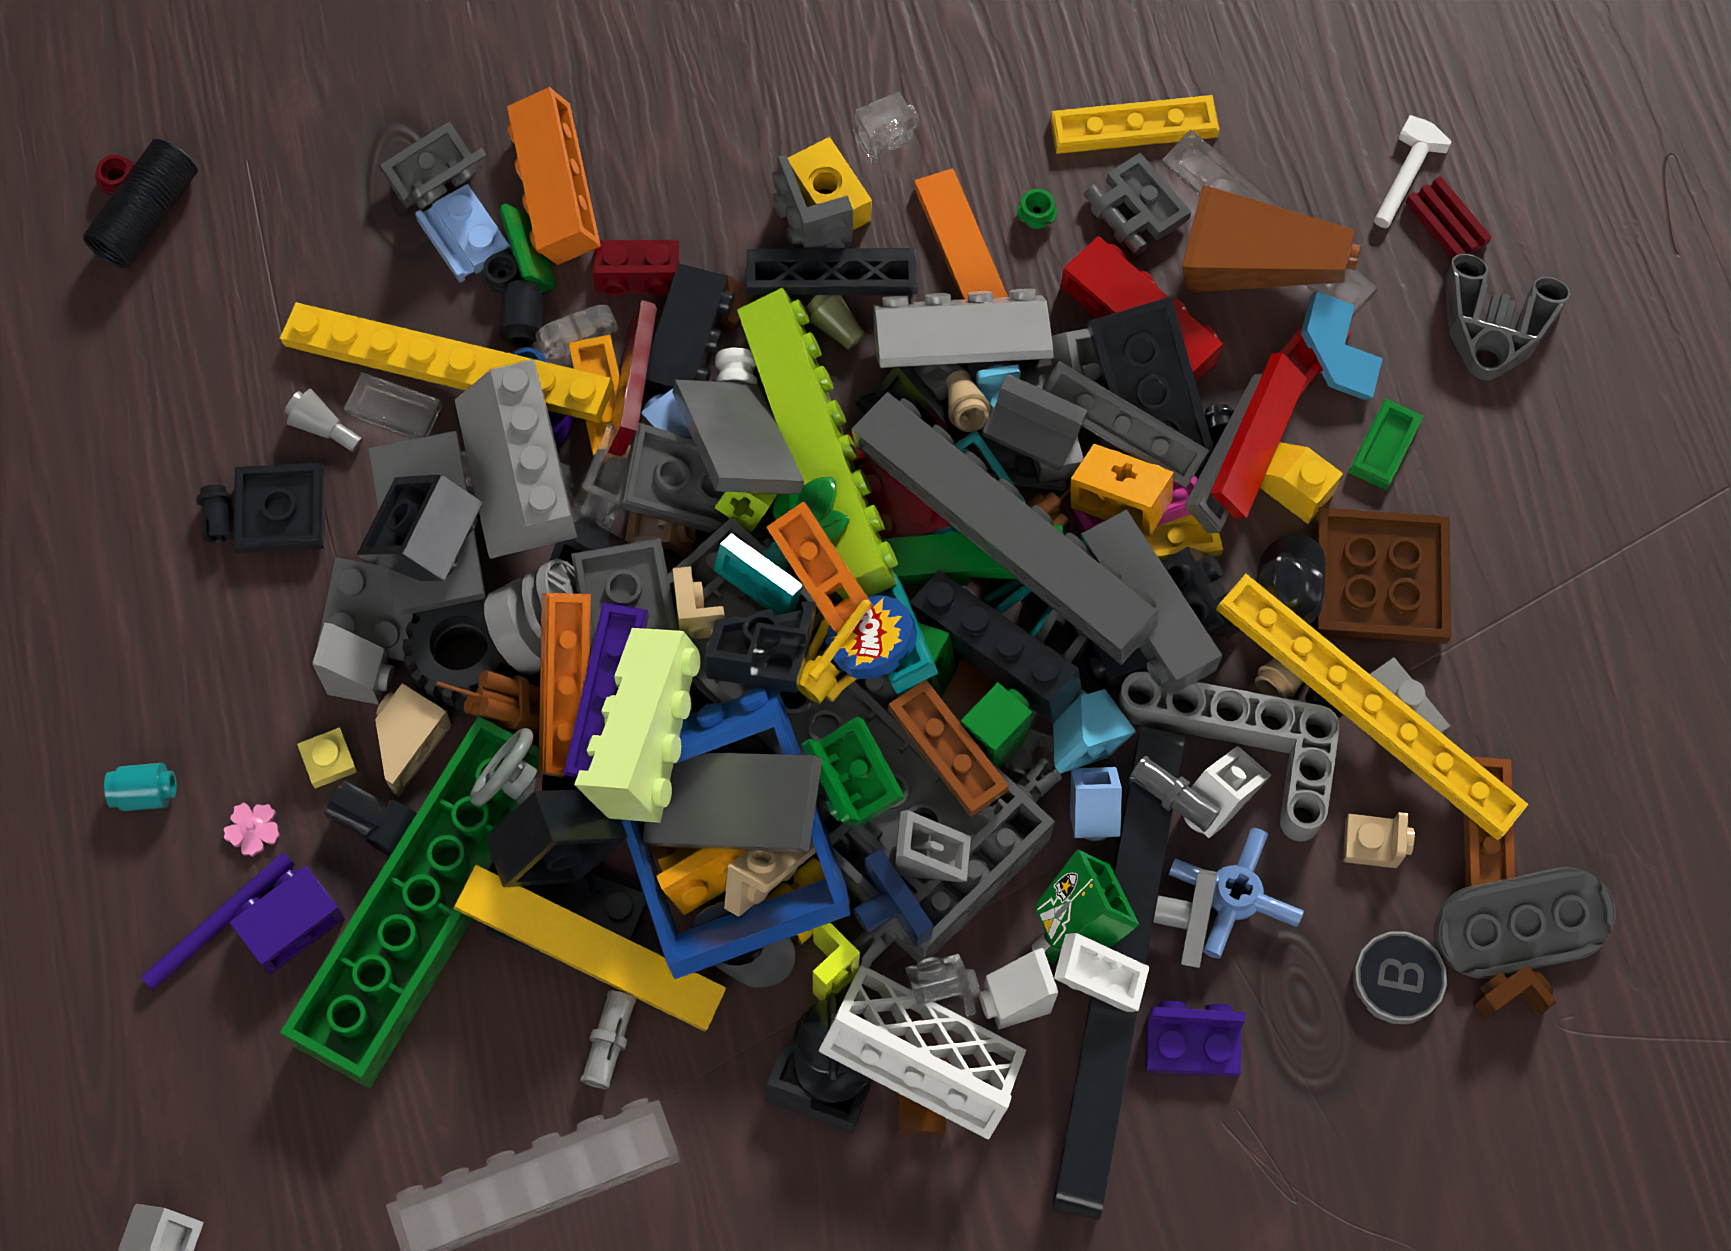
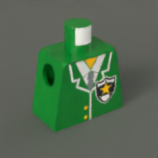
[1032,850,1139,965]

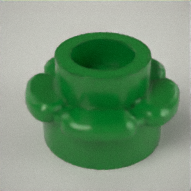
[1016,189,1058,229]

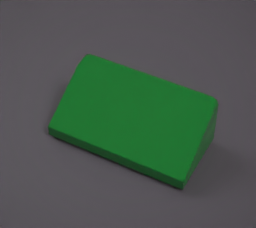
[499,204,557,293]

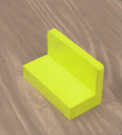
[813,923,860,1001]

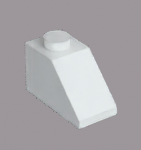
[1184,746,1272,838]
[979,948,1058,1030]

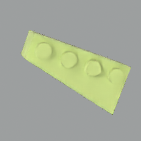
[574,628,700,823]

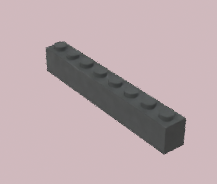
[851,392,1158,665]

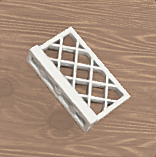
[819,965,1026,1140]

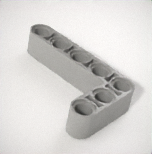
[1117,672,1340,841]

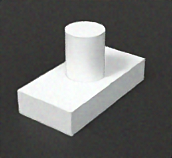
[1054,933,1149,1012]

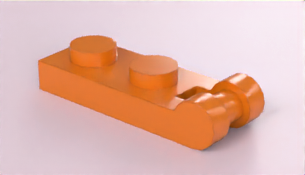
[766,502,874,632]

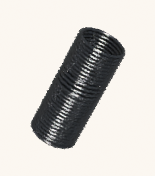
[82,139,198,268]

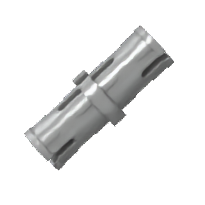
[580,990,636,1089]

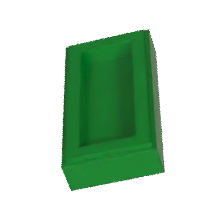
[1348,398,1424,491]

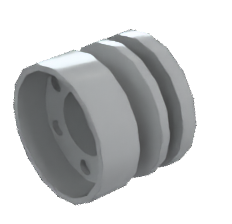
[484,558,578,676]

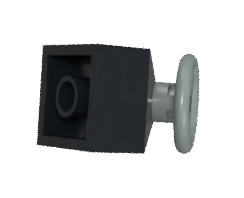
[470,728,627,887]

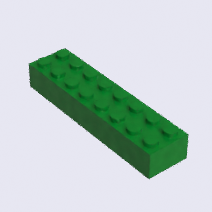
[280,716,539,1089]

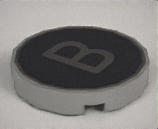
[1353,932,1447,1024]

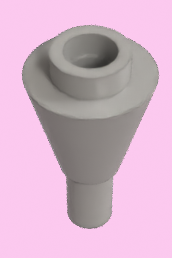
[284,389,363,452]

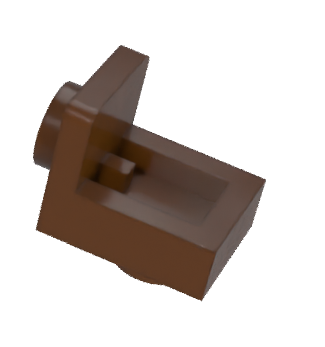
[1474,965,1556,1021]

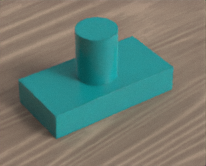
[713,533,803,615]

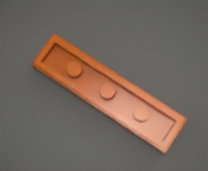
[914,168,1008,299]
[538,593,591,776]

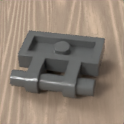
[1084,153,1192,256]

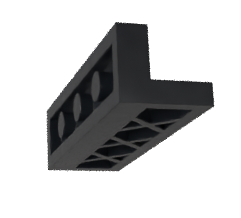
[747,248,918,295]

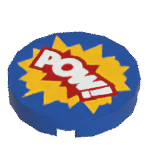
[825,595,917,679]

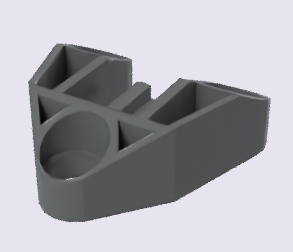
[1445,254,1570,380]

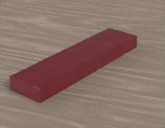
[607,300,657,457]

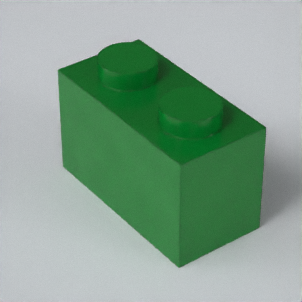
[960,682,1032,769]

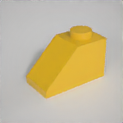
[1260,442,1343,524]

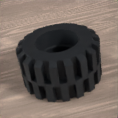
[403,597,519,715]

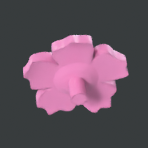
[223,803,280,857]

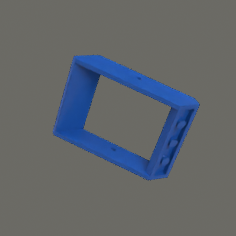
[621,687,850,979]

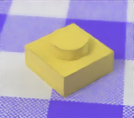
[297,727,357,789]

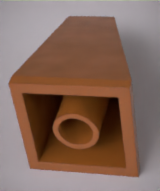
[1182,185,1361,293]

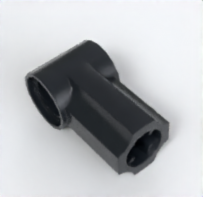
[324,781,417,857]

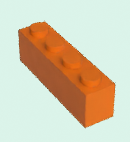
[507,87,601,265]

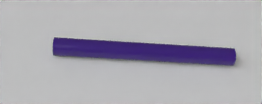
[140,852,295,991]

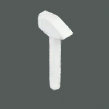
[1374,115,1451,228]

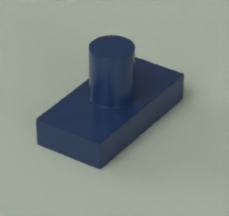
[853,848,934,947]

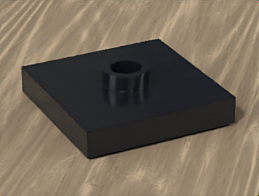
[233,463,325,553]

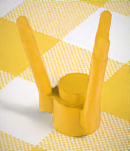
[798,599,870,704]

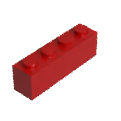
[1060,236,1223,382]

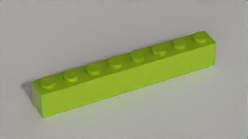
[737,288,898,600]

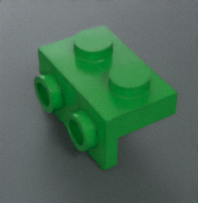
[801,717,905,827]

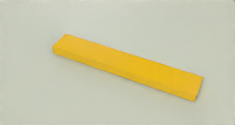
[453,865,726,1031]

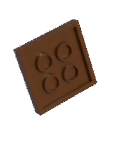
[1315,507,1451,644]

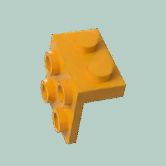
[656,847,747,915]

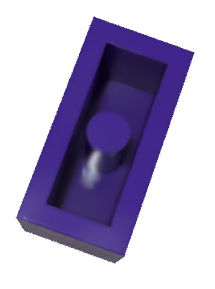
[229,865,345,975]

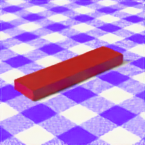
[1210,352,1307,519]

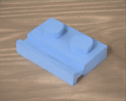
[415,184,512,283]

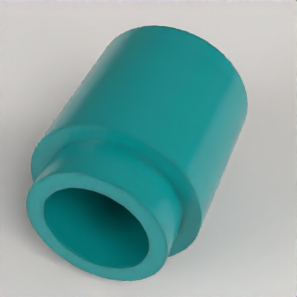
[104,763,177,812]

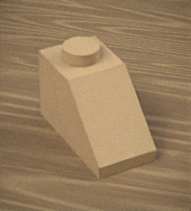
[375,683,452,797]

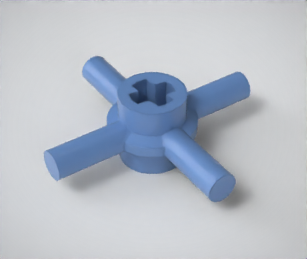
[1168,828,1304,959]

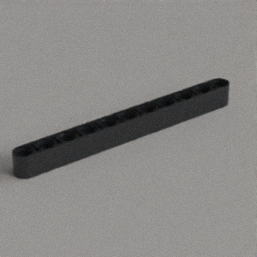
[1052,726,1185,1220]

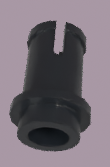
[196,484,232,543]

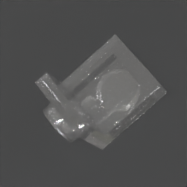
[905,954,980,1016]

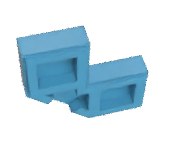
[1301,291,1383,401]

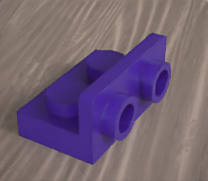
[1145,1001,1245,1078]

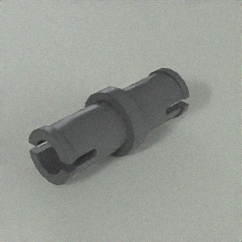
[1129,756,1222,832]

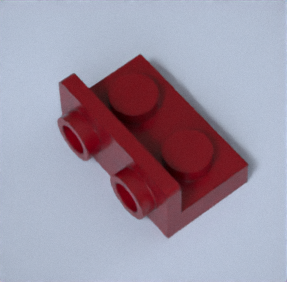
[593,240,680,296]

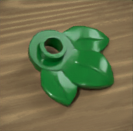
[773,477,850,542]

